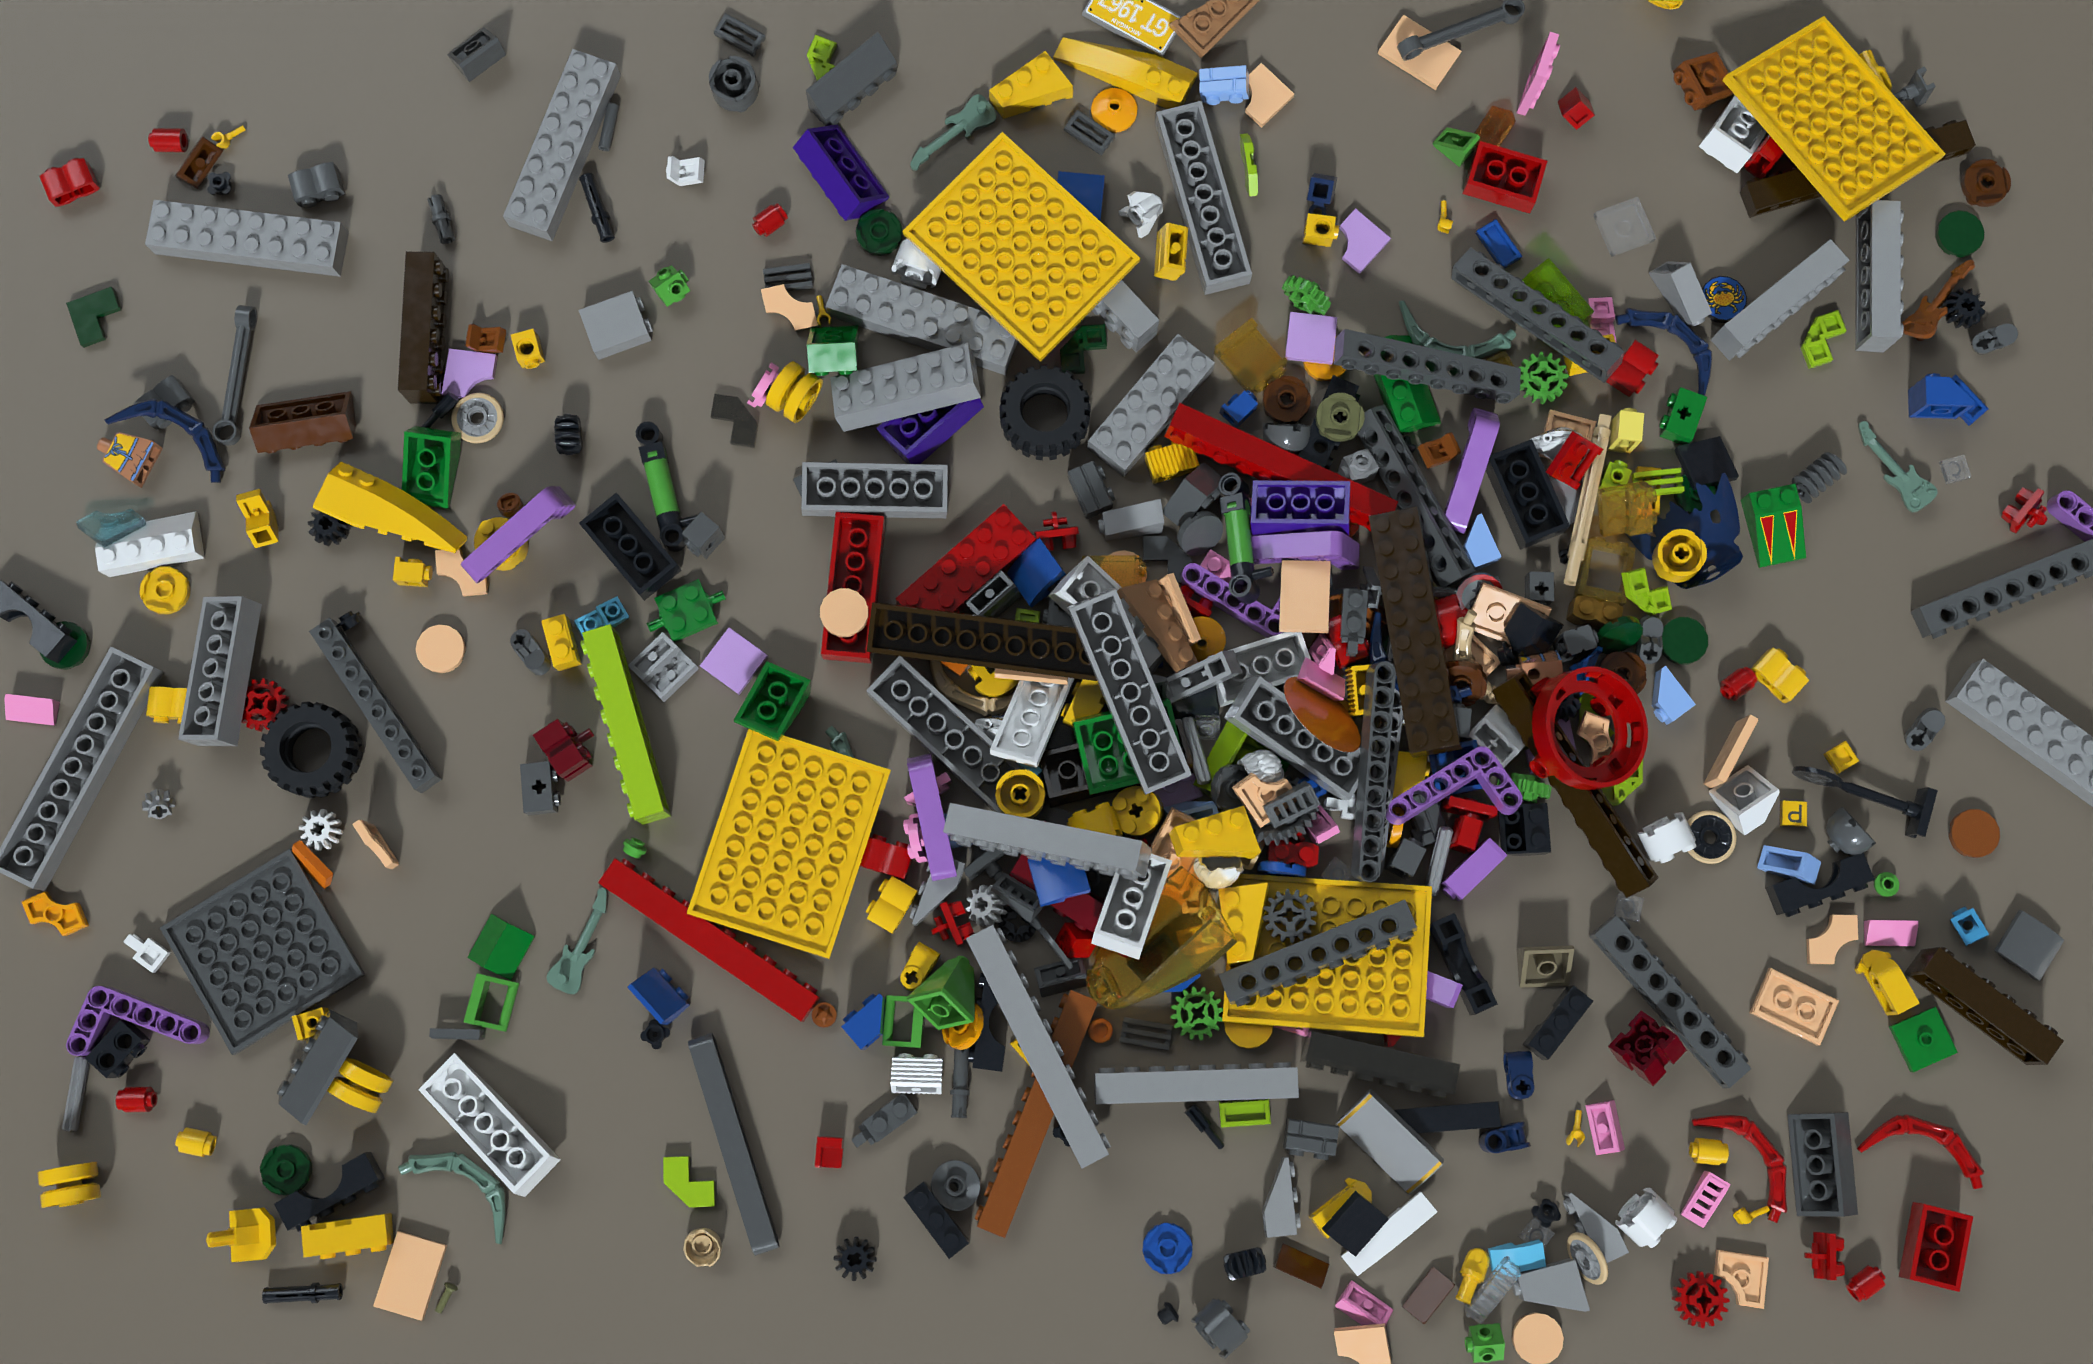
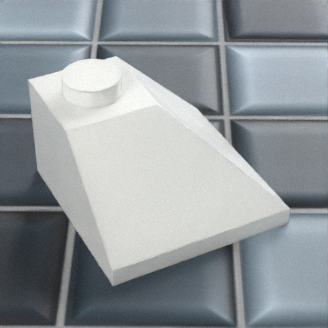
[1709,765,1780,835]

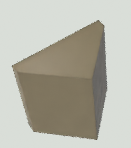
[1517,946,1574,988]

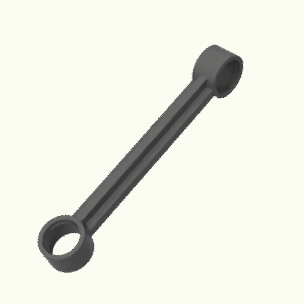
[1397,0,1525,61]
[212,305,257,446]

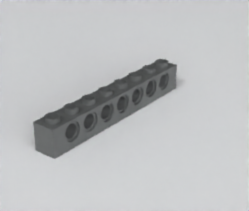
[1451,247,1625,383]
[1334,329,1521,404]
[1357,404,1475,587]
[1911,539,2093,639]
[309,618,442,793]
[1218,900,1417,1007]
[1589,915,1752,1088]

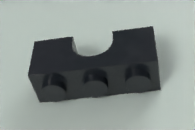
[1523,985,1593,1060]
[903,1181,970,1259]

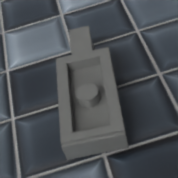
[1340,588,1368,657]
[851,1093,918,1148]

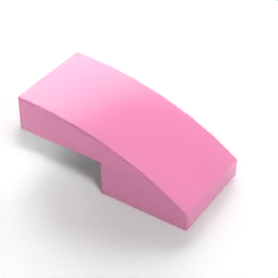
[1588,297,1616,342]

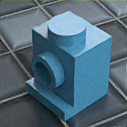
[1950,906,1989,947]

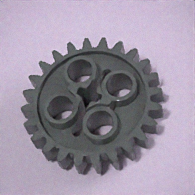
[1245,775,1319,846]

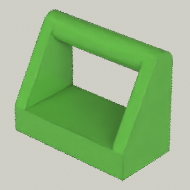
[464,973,520,1032]
[882,995,924,1048]

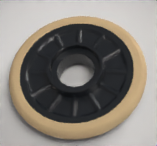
[1687,810,1737,864]

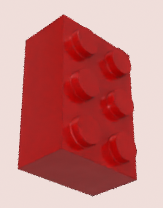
[1462,141,1548,214]
[1899,1202,1973,1292]

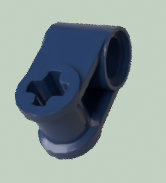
[1503,1051,1534,1100]
[1479,1121,1531,1153]

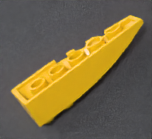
[1053,37,1198,109]
[313,462,467,553]

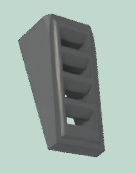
[1262,781,1321,828]
[991,873,1043,923]

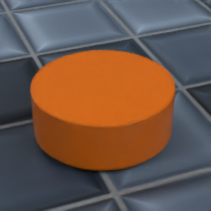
[1088,1018,1113,1043]

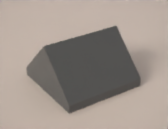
[447,28,506,82]

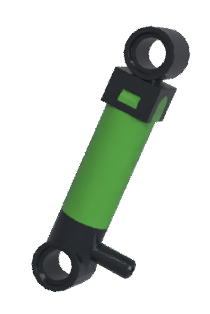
[636,421,697,552]
[1218,473,1274,604]

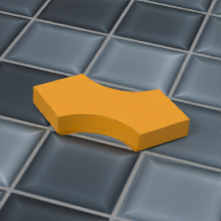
[22,891,89,936]

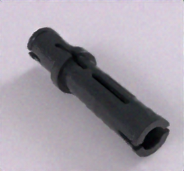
[579,173,615,243]
[262,1282,343,1304]

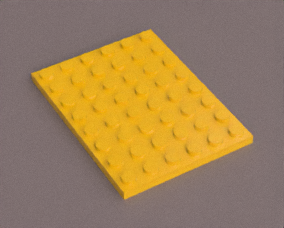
[1722,16,1945,222]
[902,132,1140,362]
[686,729,891,959]
[1222,874,1432,1037]

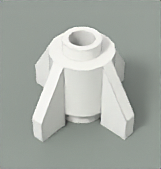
[1119,191,1163,238]

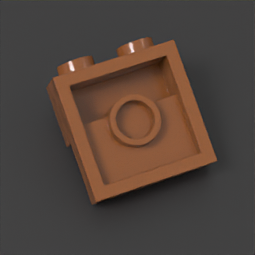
[1673,51,1734,111]

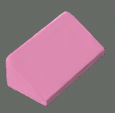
[1308,633,1336,675]
[1296,657,1345,701]
[5,694,60,726]
[1864,920,1918,946]
[1585,1100,1625,1155]
[1335,1280,1394,1326]

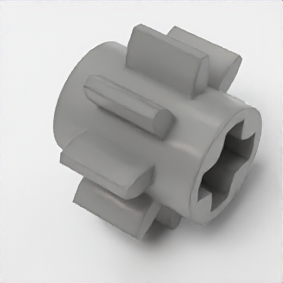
[142,788,175,819]

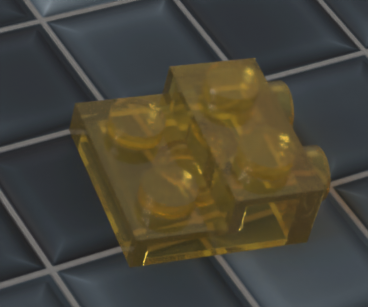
[1598,481,1657,537]

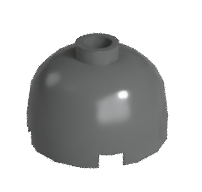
[1263,423,1311,454]
[1826,807,1876,855]

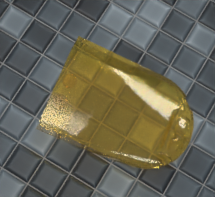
[1086,866,1238,1009]

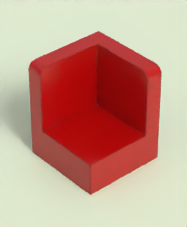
[1558,87,1595,130]
[1055,923,1096,958]
[815,1136,844,1168]

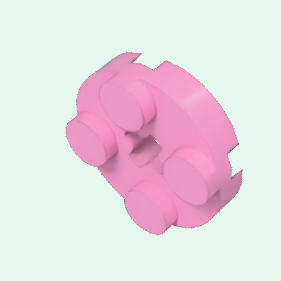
[747,362,780,408]
[903,813,928,863]

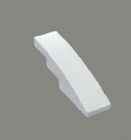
[1341,1191,1437,1276]

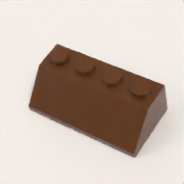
[249,391,356,453]

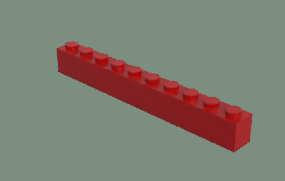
[1164,403,1398,531]
[598,858,820,1022]

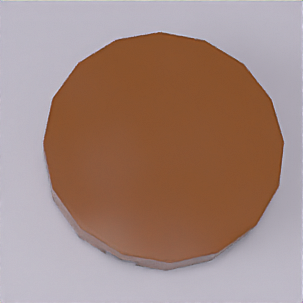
[1949,809,2000,858]

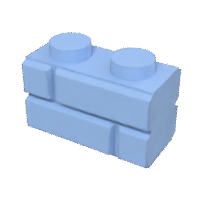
[1199,65,1249,105]

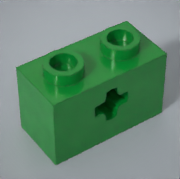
[1659,387,1707,445]

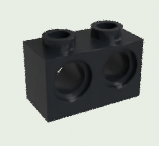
[85,1020,150,1078]

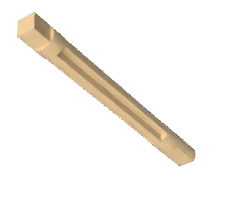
[1564,414,1612,586]

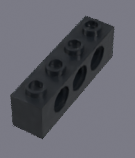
[1299,375,1361,470]

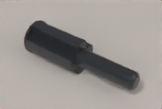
[421,391,459,428]
[1184,1103,1224,1149]

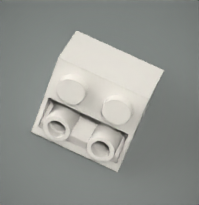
[1465,704,1525,768]

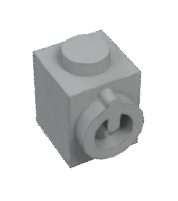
[1338,448,1379,484]

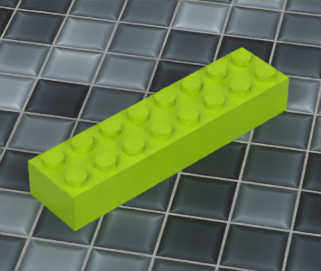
[580,624,671,825]

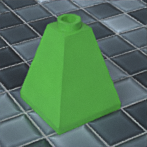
[907,956,975,1030]

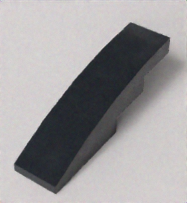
[1394,1101,1502,1133]

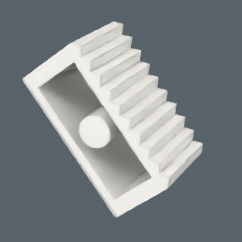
[891,1053,943,1094]

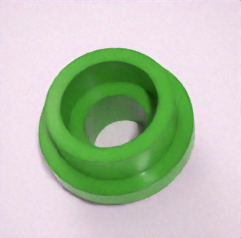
[622,837,647,859]
[1874,872,1899,897]

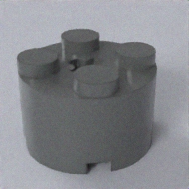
[709,56,759,113]
[1191,1299,1250,1359]

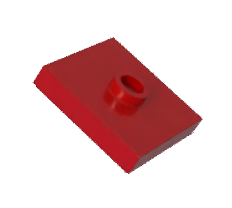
[1440,796,1498,821]

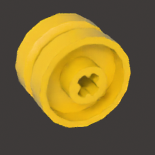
[766,361,823,423]
[327,1057,394,1113]
[37,1162,101,1208]

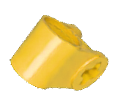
[900,941,941,991]

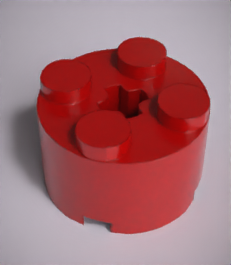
[1436,594,1467,649]

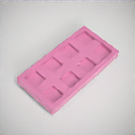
[1517,32,1560,116]

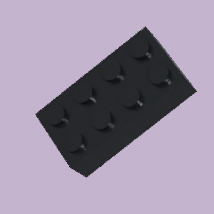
[1485,439,1570,550]
[579,492,682,601]

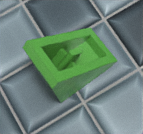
[1432,127,1480,167]

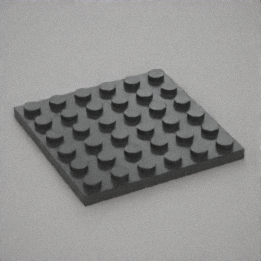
[160,849,365,1055]

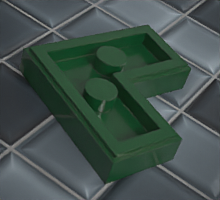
[66,287,121,348]

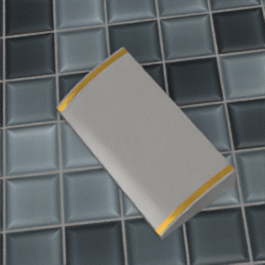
[1336,1088,1444,1194]

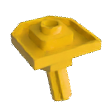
[206,1207,276,1262]

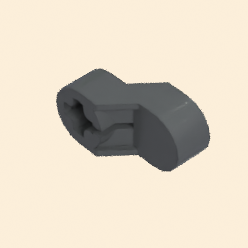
[1972,323,2018,355]
[1636,615,1663,664]
[510,629,551,676]
[1904,707,1946,751]

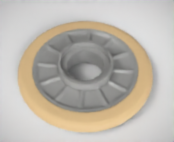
[451,393,504,443]
[1567,1232,1608,1285]

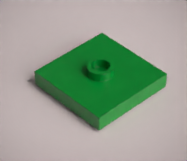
[1889,1007,1958,1072]

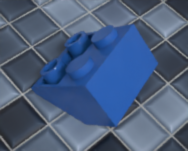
[841,993,886,1050]

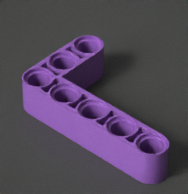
[1444,408,1500,534]
[460,486,576,583]
[2047,490,2093,542]
[1251,531,1360,570]
[1180,563,1283,638]
[1386,746,1523,825]
[907,753,957,881]
[66,986,210,1056]

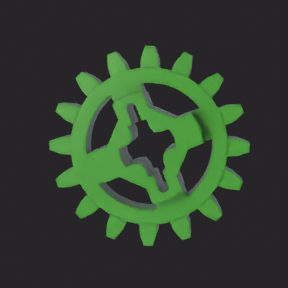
[1282,275,1331,316]
[1518,352,1569,404]
[1497,773,1552,803]
[1170,986,1223,1041]

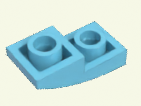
[574,596,629,640]
[1488,1239,1546,1274]

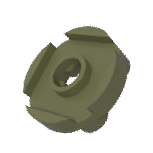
[1315,393,1365,442]

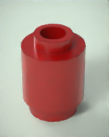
[752,203,788,237]
[1720,667,1757,701]
[116,1087,158,1112]
[1846,1265,1886,1302]

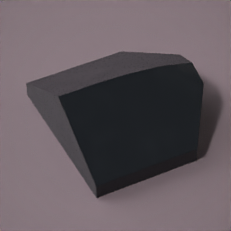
[1504,602,1564,657]

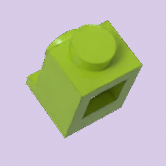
[1598,460,1632,501]

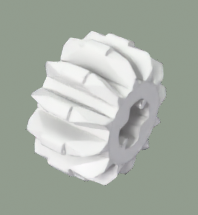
[299,809,343,851]
[966,885,1007,927]

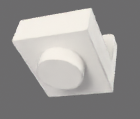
[666,156,705,186]

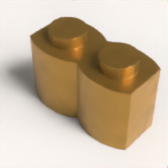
[1566,596,1623,630]

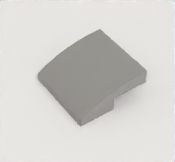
[628,632,699,702]

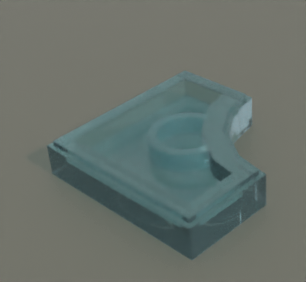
[76,509,146,548]

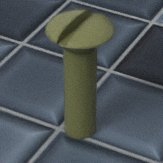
[435,1282,458,1313]

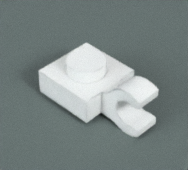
[1323,794,1369,820]
[123,934,171,973]

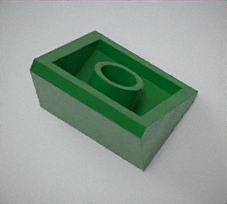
[467,914,535,980]

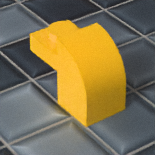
[236,489,279,548]
[967,665,1019,699]

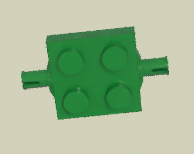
[646,579,726,643]

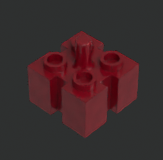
[533,719,594,782]
[1608,1010,1687,1086]

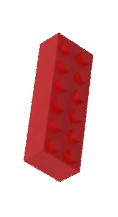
[895,504,1036,612]
[821,512,886,663]

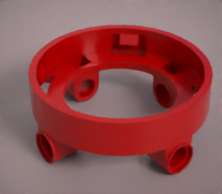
[1529,666,1648,790]

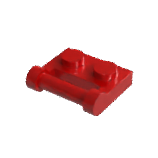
[1546,431,1604,490]

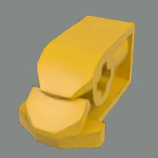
[1854,950,1920,1016]
[1309,1178,1372,1239]

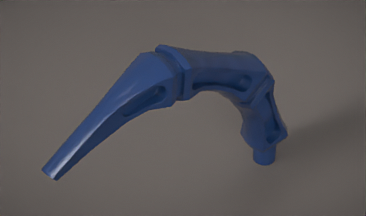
[1615,308,1712,396]
[104,399,226,483]
[1369,612,1472,704]

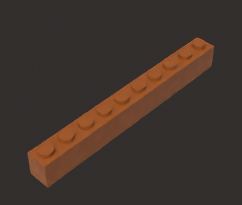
[974,990,1098,1238]

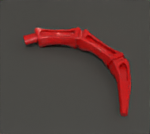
[1856,1114,1984,1189]
[1691,1115,1787,1223]

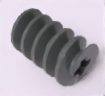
[1792,452,1847,503]

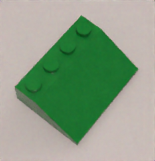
[1072,698,1181,795]

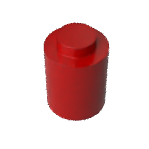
[148,128,188,152]

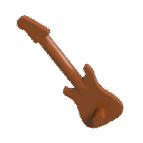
[1902,260,1975,341]

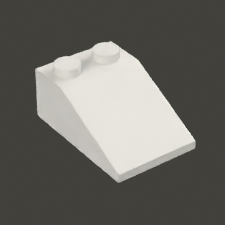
[1699,95,1766,173]

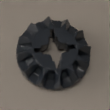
[998,906,1036,942]

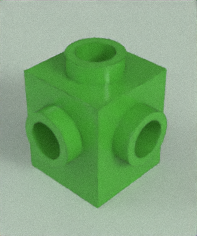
[648,265,691,307]
[1465,1323,1505,1363]

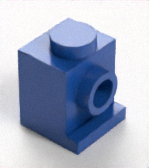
[1219,390,1258,428]

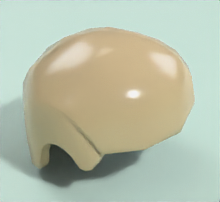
[683,1228,722,1267]

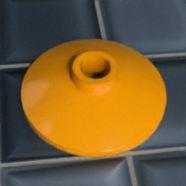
[1091,88,1137,133]
[1191,616,1226,662]

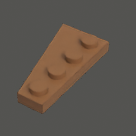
[1169,0,1260,59]
[1117,579,1198,673]

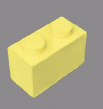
[1607,408,1644,454]

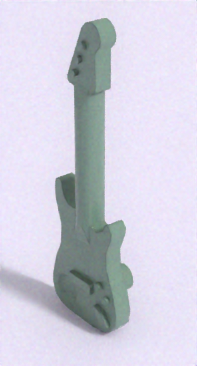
[910,94,997,171]
[1858,421,1938,513]
[546,888,608,995]

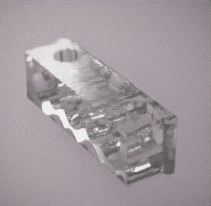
[1465,1256,1521,1324]

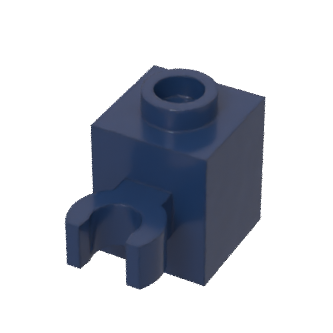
[1307,173,1337,215]

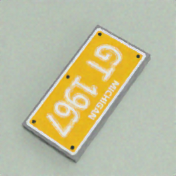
[1082,0,1182,57]

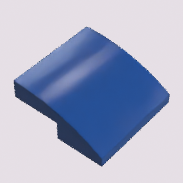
[1057,171,1105,221]
[1007,538,1066,608]
[1027,857,1090,907]

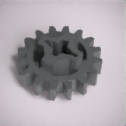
[1263,889,1317,944]

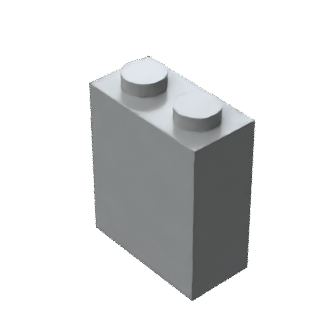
[579,291,653,360]

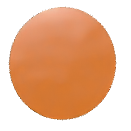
[1284,677,1361,753]

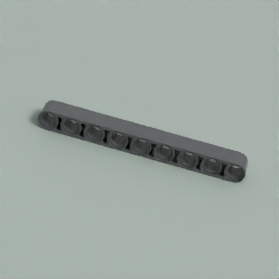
[1351,661,1396,882]
[688,1033,780,1256]

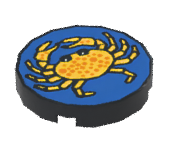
[1702,276,1747,323]

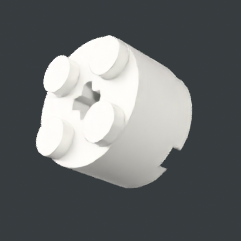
[891,238,941,289]
[1637,812,1696,863]
[1615,1188,1677,1248]

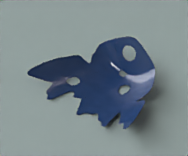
[1623,473,1743,589]

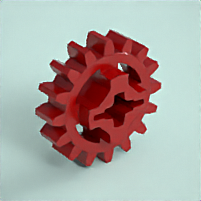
[241,678,290,732]
[1672,1271,1730,1328]

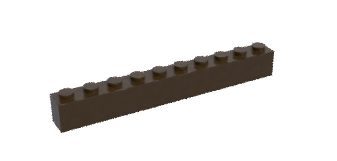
[1740,120,1976,218]
[1492,670,1659,898]

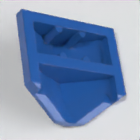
[1569,646,1603,695]

